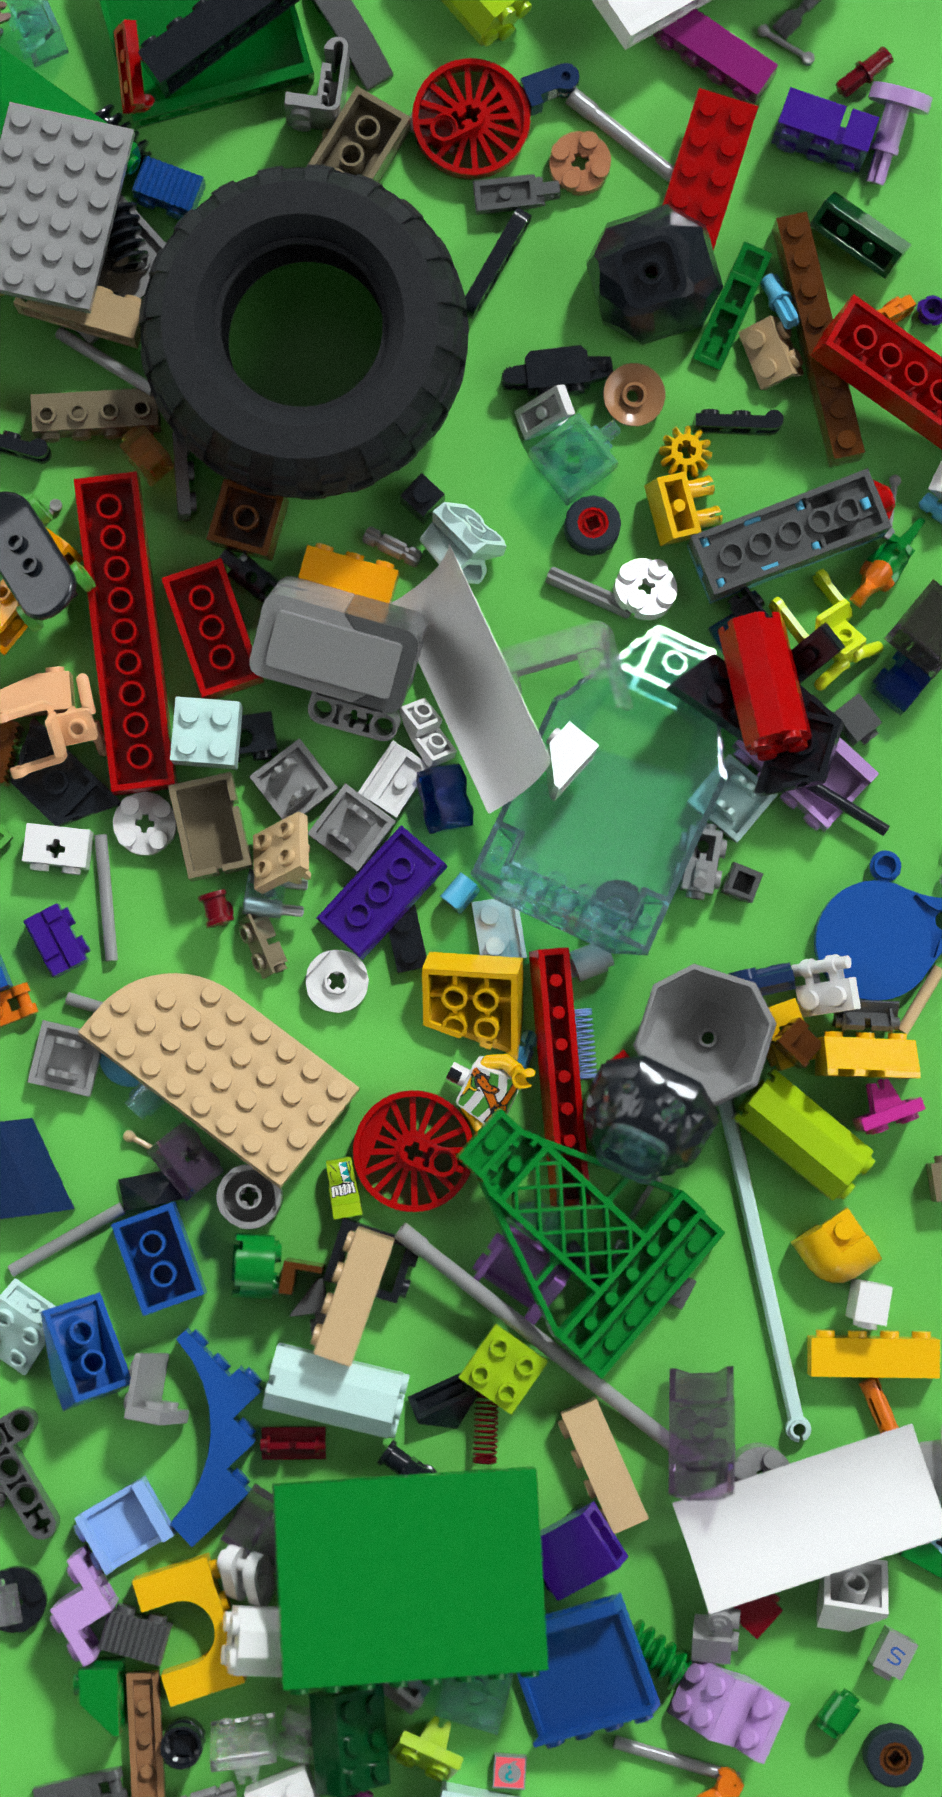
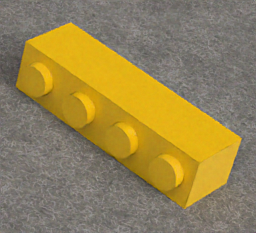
[807,1329,940,1379]

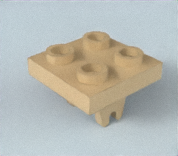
[253,811,311,894]

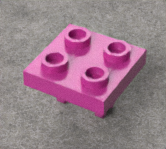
[852,1078,926,1135]

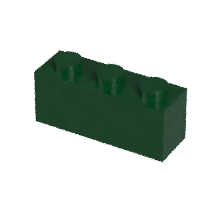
[810,191,911,279]

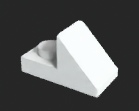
[514,385,575,440]

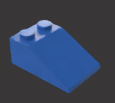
[40,1292,131,1411]

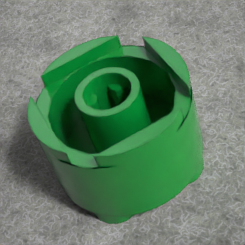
[231,1233,282,1299]

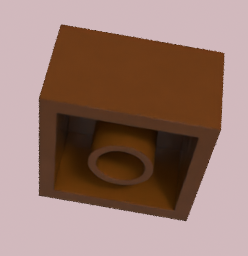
[207,479,289,562]

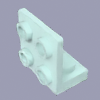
[0,1278,56,1375]

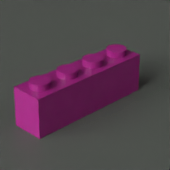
[653,9,778,105]

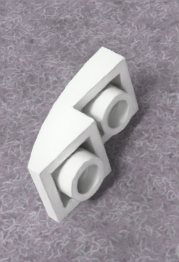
[399,698,457,768]

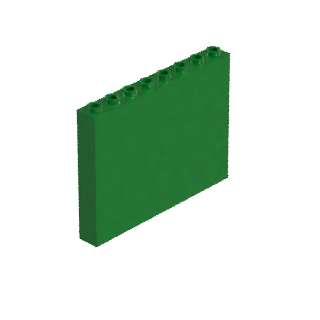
[272,1466,548,1695]

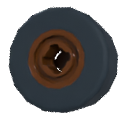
[862,1723,924,1788]

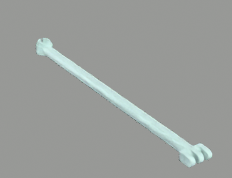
[718,1094,812,1442]

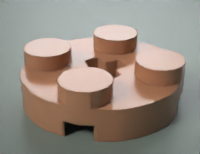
[549,131,611,196]

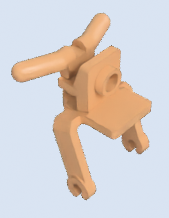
[0,673,107,779]

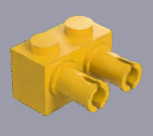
[644,471,723,546]

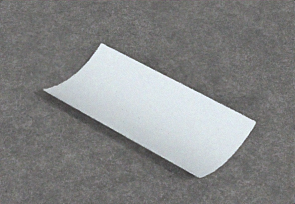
[392,544,551,814]
[673,1424,942,1614]

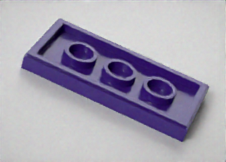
[316,825,448,960]

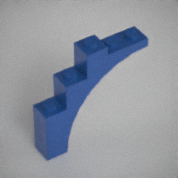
[170,1328,263,1547]

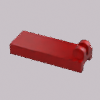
[113,20,154,114]

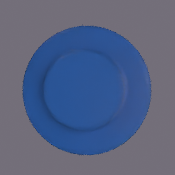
[869,850,901,882]

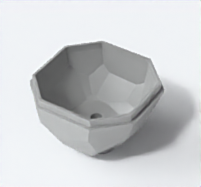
[634,964,777,1106]

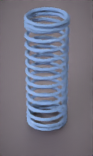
[574,1008,597,1079]

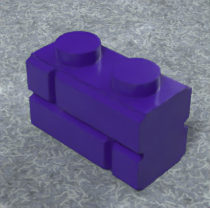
[23,903,91,978]

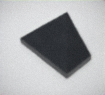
[118,1167,187,1211]
[408,1372,477,1429]

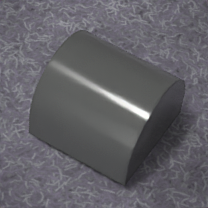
[721,862,763,903]

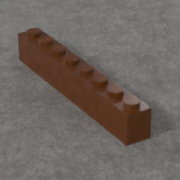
[772,211,865,468]

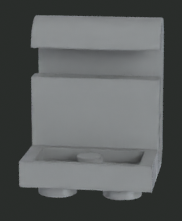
[284,37,350,132]

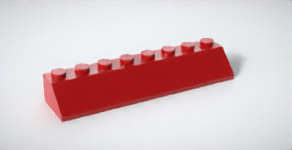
[810,294,942,450]

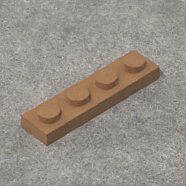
[126,1670,166,1797]

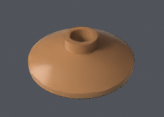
[603,363,665,426]

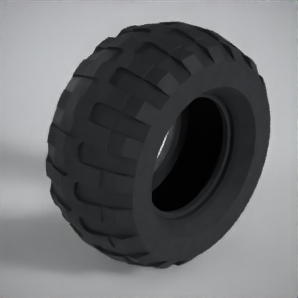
[139,164,469,500]

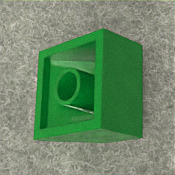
[73,1657,127,1736]

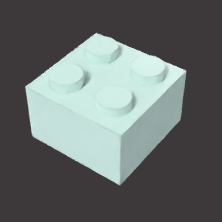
[170,696,243,770]

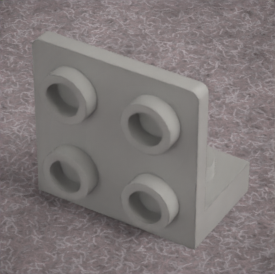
[124,1353,189,1425]

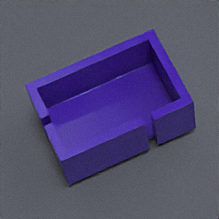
[771,87,880,173]

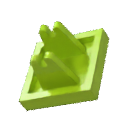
[458,1323,549,1415]
[390,1716,464,1782]

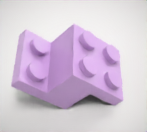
[50,1544,119,1667]
[667,1661,791,1764]

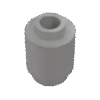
[569,942,614,982]

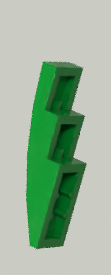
[692,241,773,371]

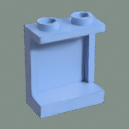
[74,1476,177,1575]

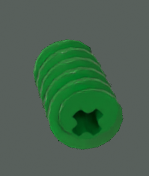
[633,1619,692,1689]

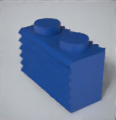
[132,156,206,220]

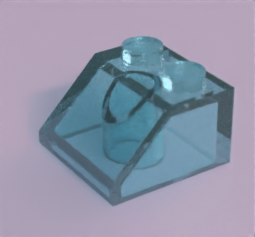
[6,0,69,67]
[435,1673,513,1735]

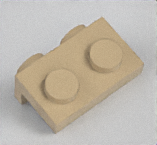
[738,316,804,390]

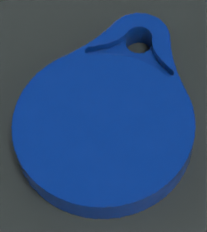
[814,880,942,1001]

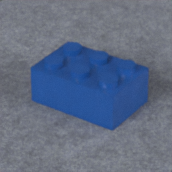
[111,1201,207,1316]

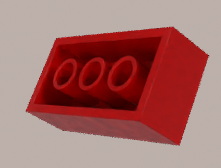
[161,558,264,699]

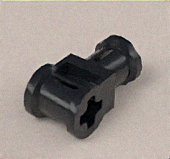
[377,1439,437,1475]

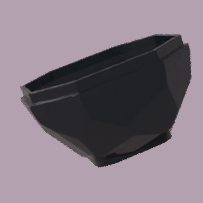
[586,204,723,345]

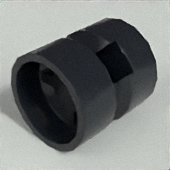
[160,1717,206,1770]

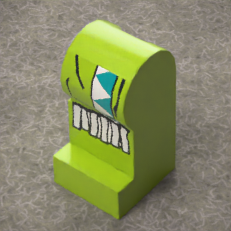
[326,1156,363,1220]

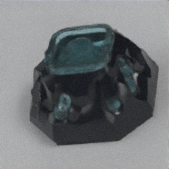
[582,1055,719,1184]

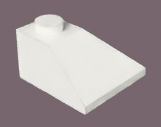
[817,1559,889,1632]

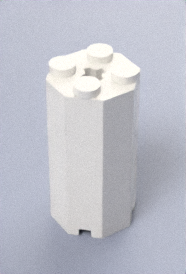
[221,1605,281,1677]

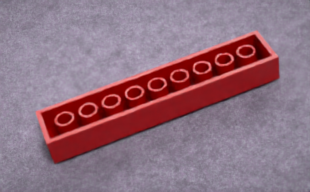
[74,471,178,796]

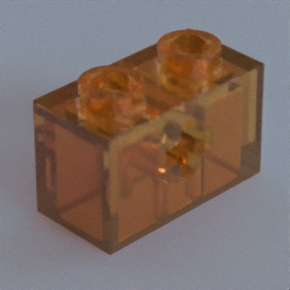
[119,425,174,487]

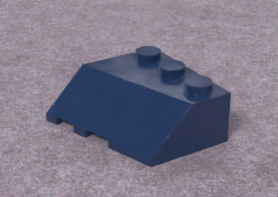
[0,1118,75,1219]

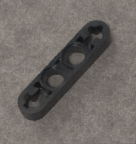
[465,208,532,320]

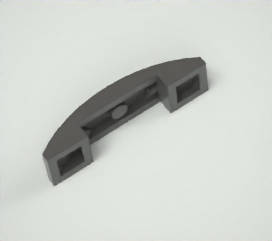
[311,0,393,91]

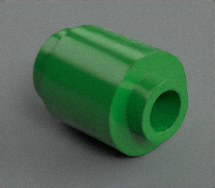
[815,1688,861,1739]

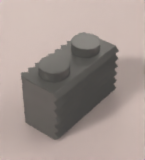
[98,1603,173,1666]

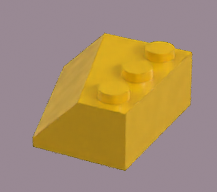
[422,952,523,1060]
[815,1031,920,1079]

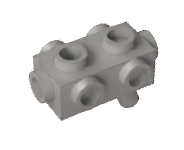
[675,822,727,900]

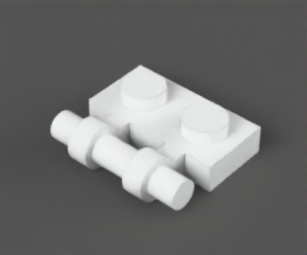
[791,954,861,1018]

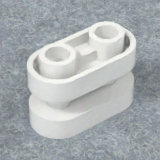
[217,1545,275,1606]

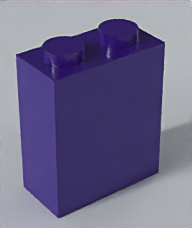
[540,1501,629,1601]

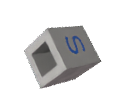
[868,1625,919,1681]

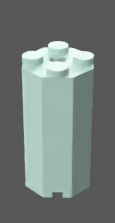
[262,1342,410,1439]

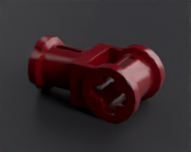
[198,889,234,928]

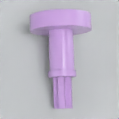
[866,81,933,186]

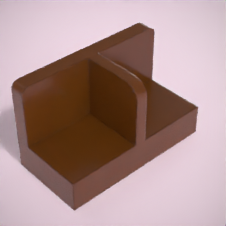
[771,1017,822,1068]

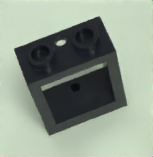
[323,1218,419,1304]

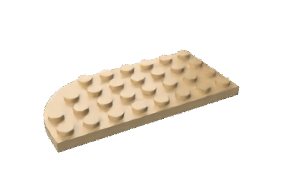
[78,973,360,1189]

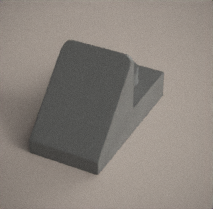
[289,1277,327,1336]

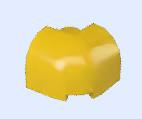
[791,1207,882,1283]

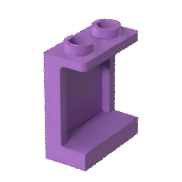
[472,1225,571,1325]

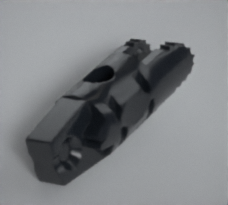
[218,549,280,603]

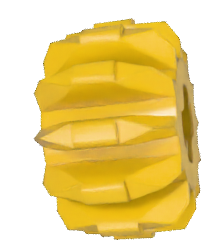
[658,426,712,479]

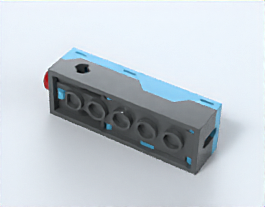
[687,468,896,603]

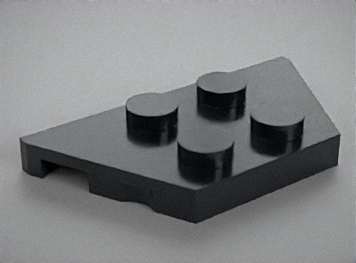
[666,653,744,742]
[754,683,844,797]
[10,717,121,827]

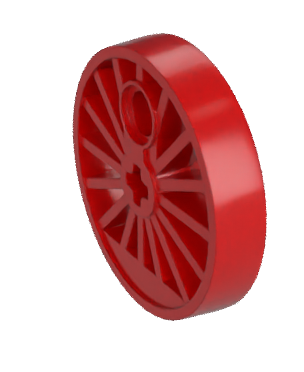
[412,58,530,180]
[353,1090,472,1212]

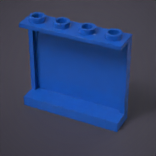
[516,1592,661,1749]

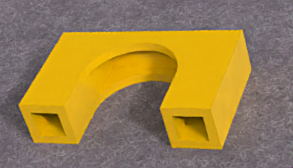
[132,1552,247,1707]

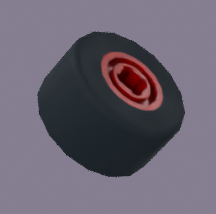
[564,495,621,556]

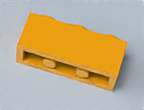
[298,543,399,604]

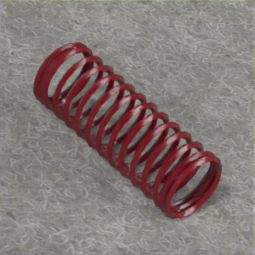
[472,1391,499,1464]

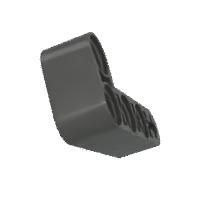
[0,1406,60,1540]

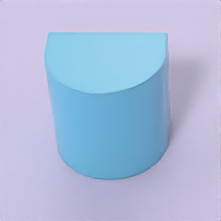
[440,872,480,914]

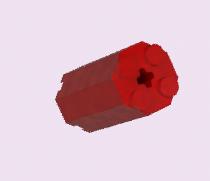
[718,611,812,761]

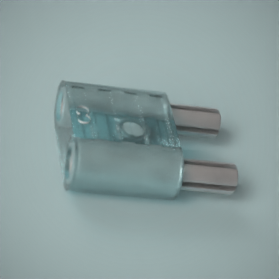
[242,869,308,919]

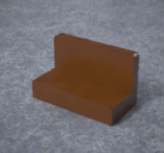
[278,1257,325,1295]

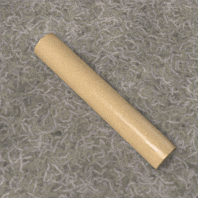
[899,965,942,1035]

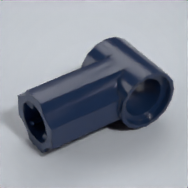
[728,962,796,996]

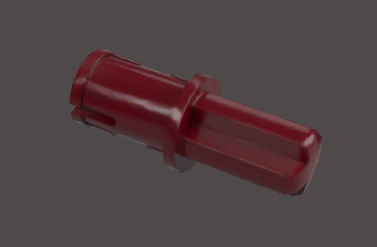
[836,46,894,98]

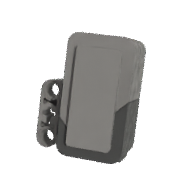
[249,576,427,741]

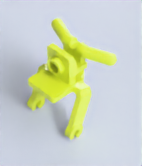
[769,569,884,691]

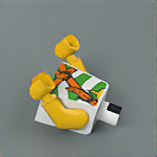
[446,1054,535,1133]

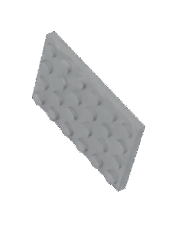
[0,102,135,314]

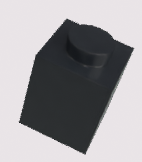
[400,473,445,525]

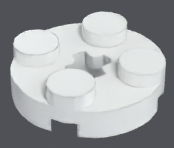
[613,558,677,620]
[113,792,177,856]
[305,950,369,1013]

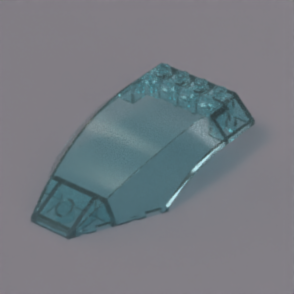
[471,624,727,956]

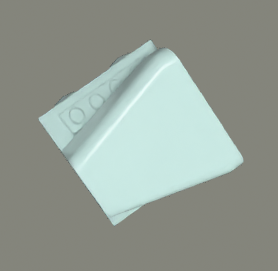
[420,502,507,584]

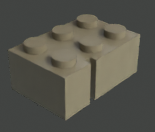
[168,772,254,882]

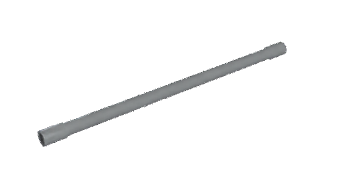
[394,1222,707,1475]

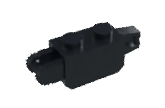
[501,345,613,398]

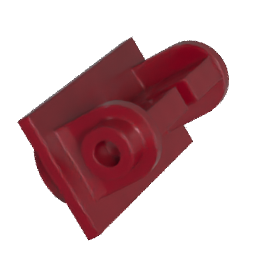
[260,1426,326,1460]

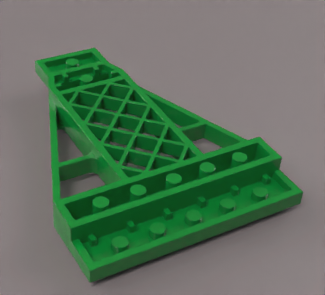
[455,1108,726,1379]

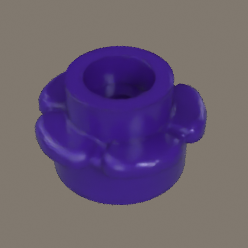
[916,295,942,326]

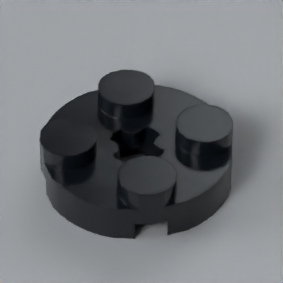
[0,1565,48,1633]

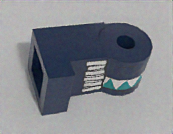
[520,63,580,116]

